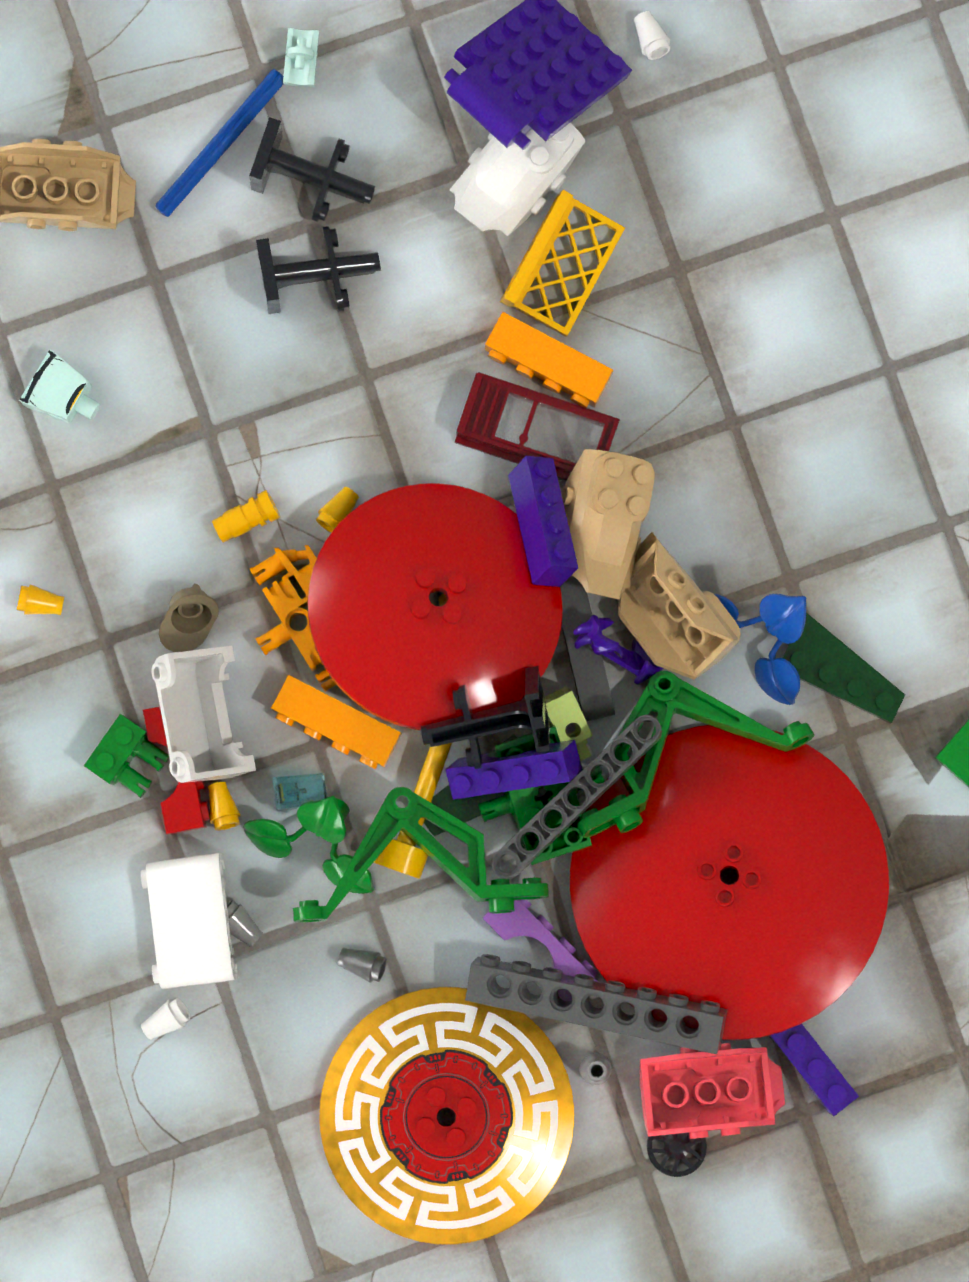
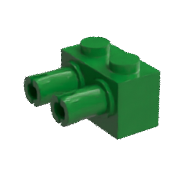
[84,714,170,798]

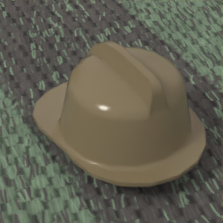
[159,583,219,652]

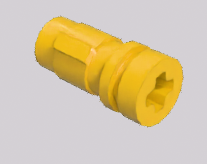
[212,490,281,543]

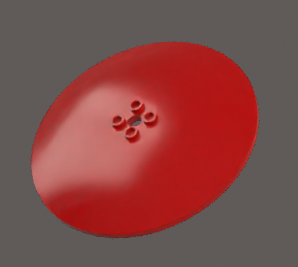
[570,725,889,1040]

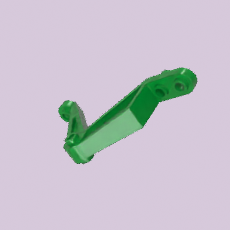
[577,671,815,838]
[293,787,549,923]

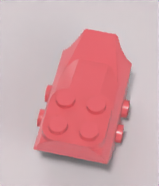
[640,1043,785,1139]

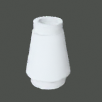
[634,11,671,60]
[141,998,190,1040]

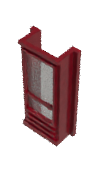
[455,372,620,480]

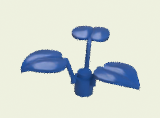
[714,594,806,705]

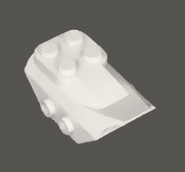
[450,122,585,236]

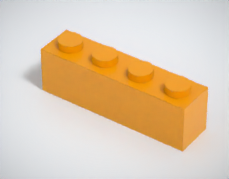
[485,312,613,408]
[271,675,402,770]

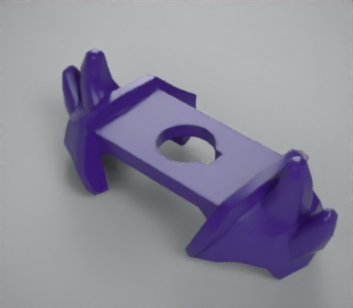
[573,615,664,685]

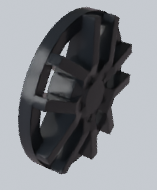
[647,1133,707,1177]

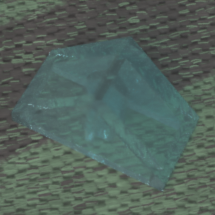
[273,773,327,811]

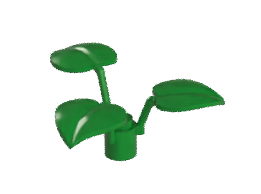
[243,795,375,894]

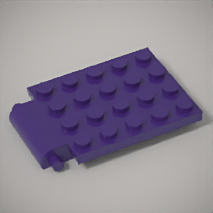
[444,0,632,150]

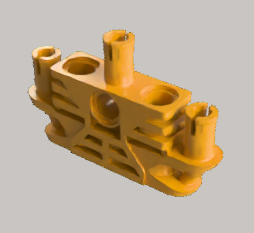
[249,545,337,692]

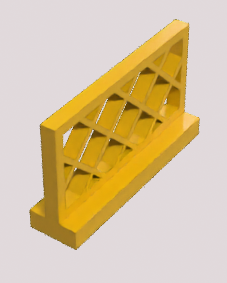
[499,189,625,337]

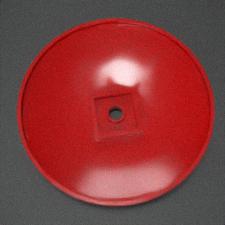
[307,483,563,730]

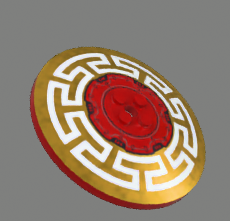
[319,987,574,1244]

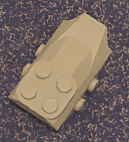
[0,139,136,231]
[561,449,655,600]
[618,532,741,680]

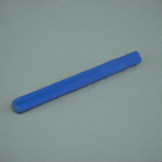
[156,69,284,217]

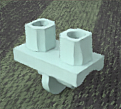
[283,28,319,87]

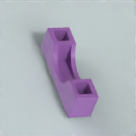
[483,900,598,1002]

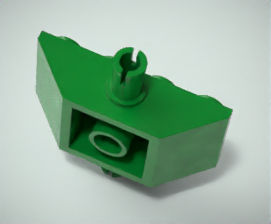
[478,725,605,865]

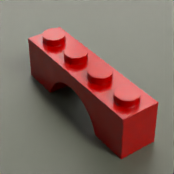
[143,706,210,835]

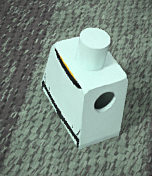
[19,350,101,423]

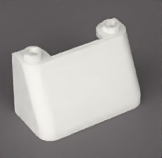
[152,646,256,783]
[141,853,239,989]

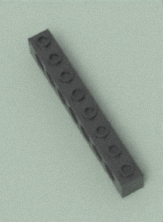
[465,954,728,1054]

